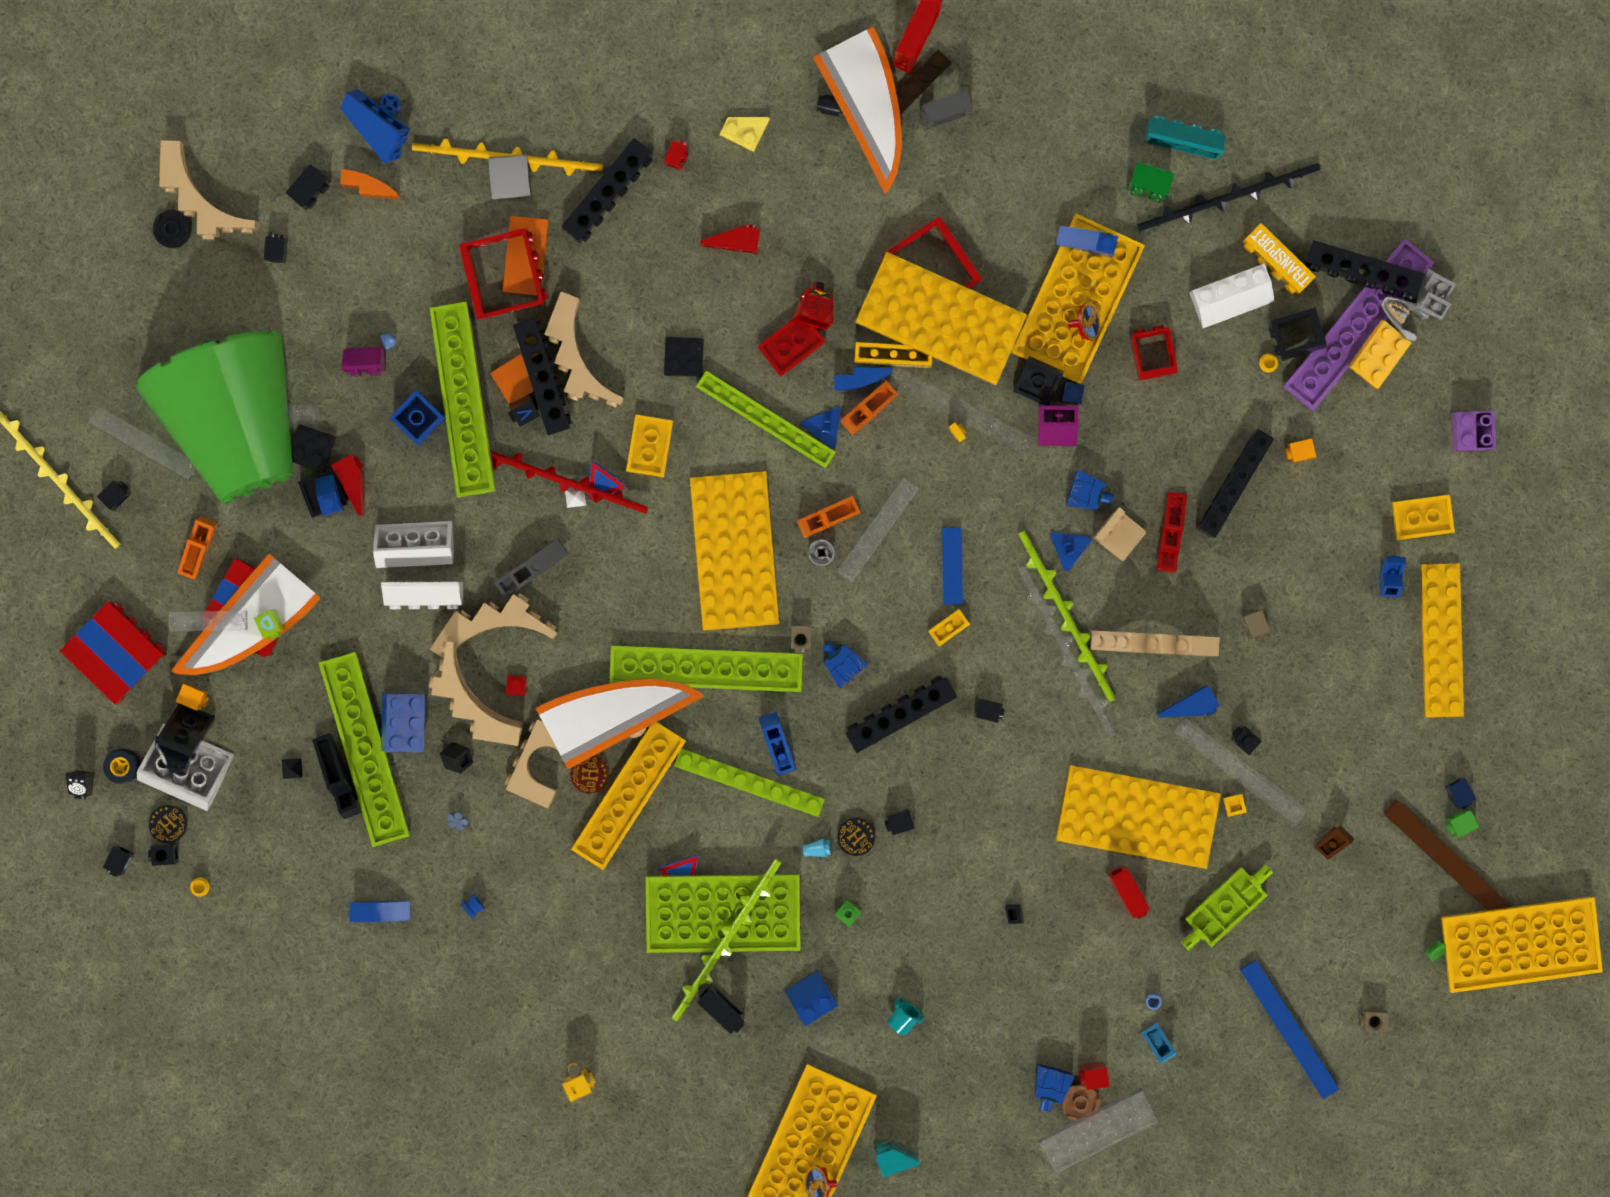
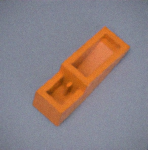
[340,169,400,199]
[840,381,899,436]
[797,496,861,538]
[177,516,218,580]

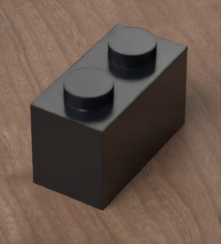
[285,164,331,210]

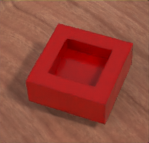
[506,675,527,696]

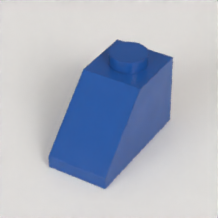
[315,474,344,516]

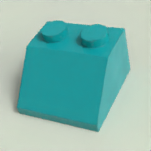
[874,1141,920,1178]

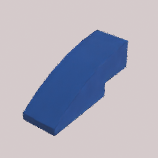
[834,367,893,391]
[350,901,410,922]

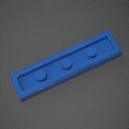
[942,528,963,605]

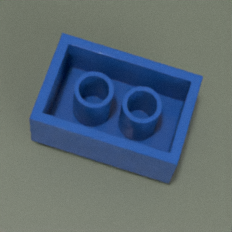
[381,693,425,752]

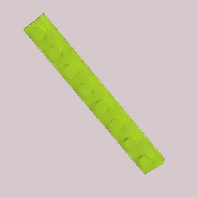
[696,371,836,469]
[674,748,825,817]

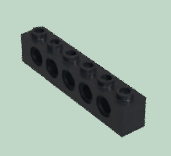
[561,138,653,243]
[1305,240,1425,300]
[513,318,572,435]
[1196,429,1275,538]
[845,675,957,753]

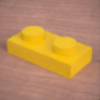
[928,609,970,647]

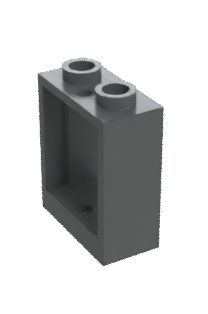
[919,90,973,129]

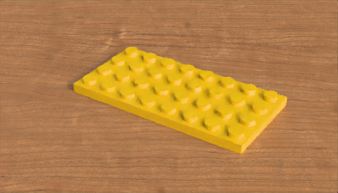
[1011,213,1145,384]
[855,252,1027,385]
[690,471,779,631]
[1056,765,1221,869]
[1441,896,1603,993]
[747,1063,877,1197]

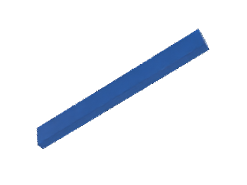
[1240,959,1339,1099]

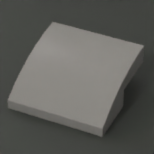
[488,155,531,199]
[1416,269,1456,321]

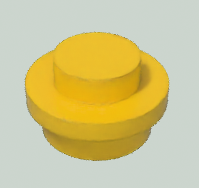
[1259,353,1278,373]
[190,877,210,897]

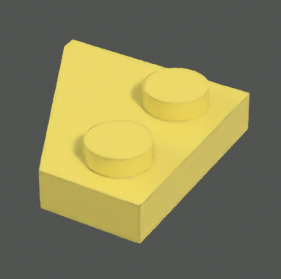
[719,117,770,152]

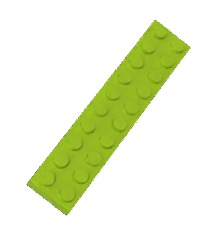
[430,302,496,498]
[609,646,803,692]
[319,652,410,847]

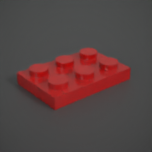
[757,320,826,377]

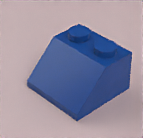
[785,971,838,1026]

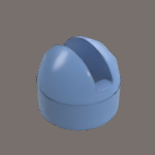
[380,333,396,350]
[1146,993,1162,1010]

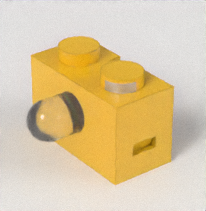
[562,1063,595,1102]

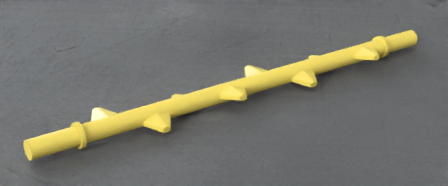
[0,411,121,549]

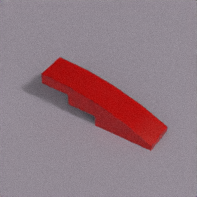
[1156,492,1187,573]

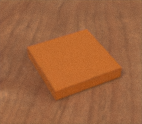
[490,354,540,405]

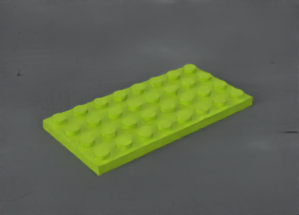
[645,874,800,953]

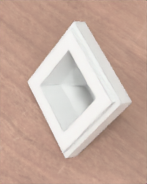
[565,488,586,508]

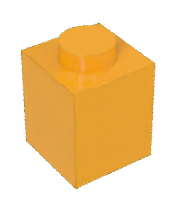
[1285,439,1316,463]
[175,683,209,711]

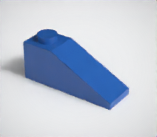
[1055,226,1118,258]
[1156,685,1220,718]
[759,712,796,776]

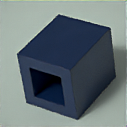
[1061,382,1085,406]
[1445,778,1476,809]

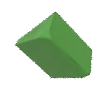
[1424,941,1446,963]

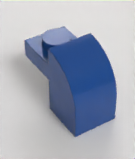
[1379,555,1406,597]

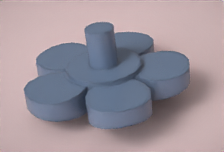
[447,811,469,830]

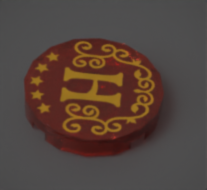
[570,756,609,794]

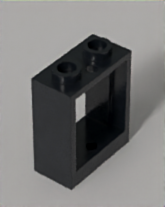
[1268,307,1327,361]
[697,984,745,1034]

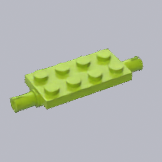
[1181,864,1273,951]

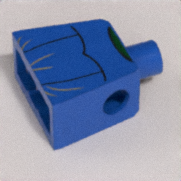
[1066,470,1114,510]
[822,641,868,688]
[1034,1064,1075,1112]

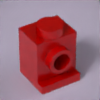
[664,140,689,171]

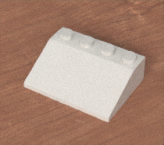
[137,724,234,811]

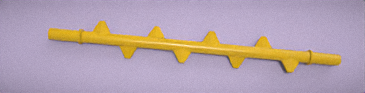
[412,139,603,176]

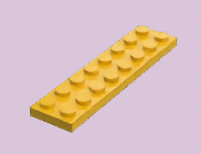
[1420,563,1464,718]
[571,722,686,870]

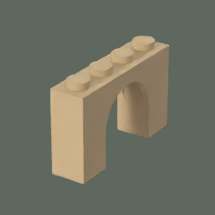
[505,719,557,808]

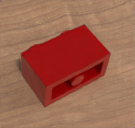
[1078,1062,1110,1090]

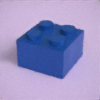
[390,390,446,446]

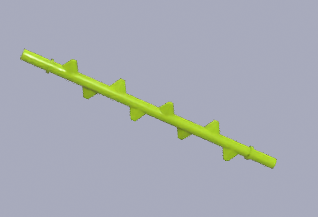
[1018,530,1116,702]
[672,858,782,1022]

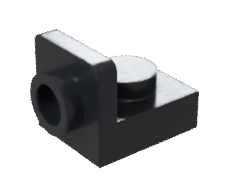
[1231,726,1262,755]

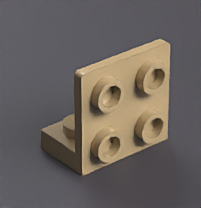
[1093,507,1146,561]

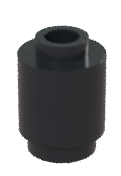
[816,94,843,117]

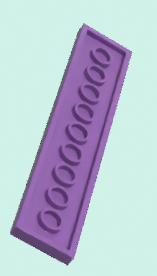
[1283,239,1435,411]

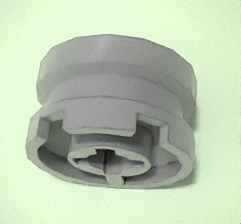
[808,539,835,566]

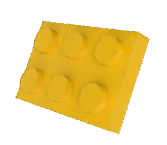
[1348,320,1412,389]
[626,414,673,478]
[1391,495,1455,540]

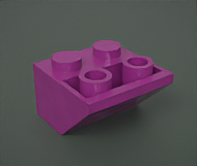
[341,347,386,377]
[1038,406,1079,446]

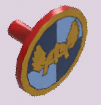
[1068,302,1100,341]
[804,1166,837,1197]

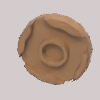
[1061,1084,1100,1122]

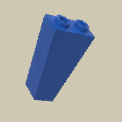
[340,89,410,164]

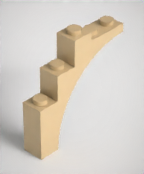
[159,140,258,240]
[544,292,624,408]
[430,593,558,659]
[1091,631,1220,656]
[429,636,523,746]

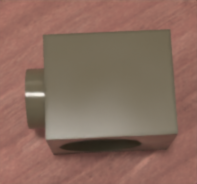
[1241,610,1270,640]
[791,626,811,653]
[1359,1010,1389,1032]

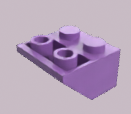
[1451,411,1496,452]

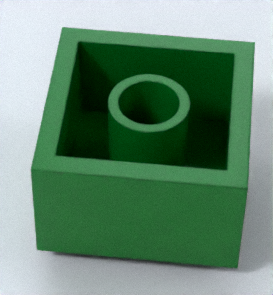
[1127,162,1175,203]

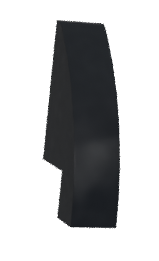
[312,733,362,819]

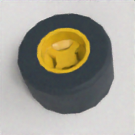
[103,749,141,784]

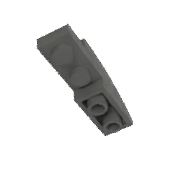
[494,538,569,598]

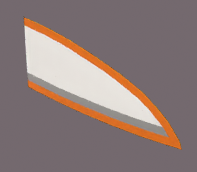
[813,27,902,194]
[171,554,321,675]
[536,679,705,769]

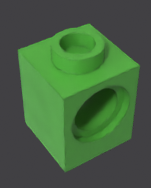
[1446,809,1479,838]
[835,898,862,927]

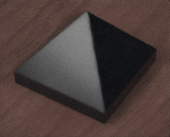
[282,758,302,779]
[1005,904,1024,924]

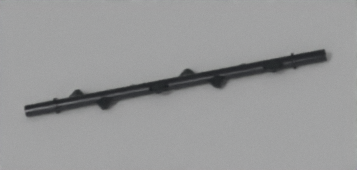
[1137,163,1320,232]

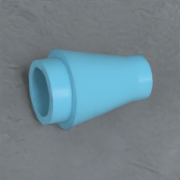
[803,838,832,857]

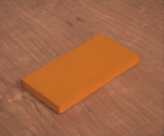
[503,216,549,296]

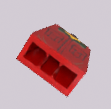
[792,282,833,330]

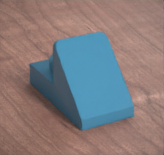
[1141,1023,1177,1064]

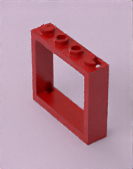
[893,0,943,74]
[881,216,983,289]
[458,228,548,320]

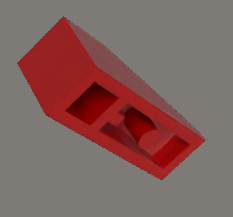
[700,224,760,254]
[331,454,364,517]

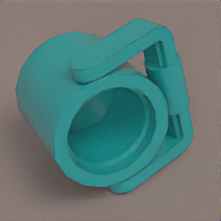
[888,997,924,1036]

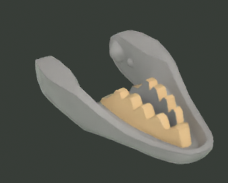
[1381,297,1430,341]

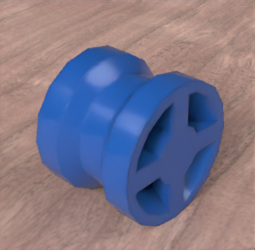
[380,94,401,115]
[461,894,485,919]

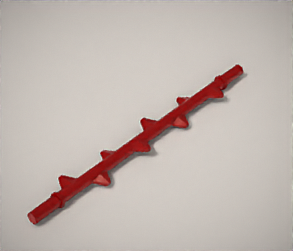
[490,451,649,514]

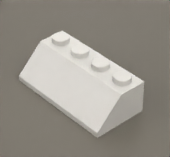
[1190,263,1275,328]
[373,521,454,568]
[381,582,463,609]

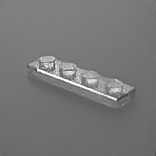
[169,610,248,632]

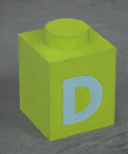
[254,609,285,641]

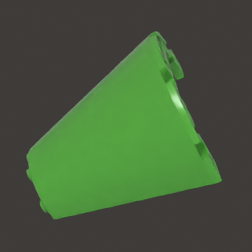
[136,331,293,504]

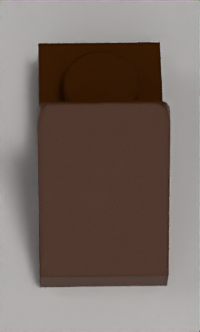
[1314,826,1354,860]

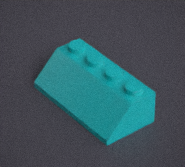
[1144,115,1226,160]

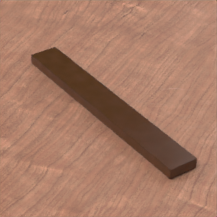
[1384,800,1510,910]

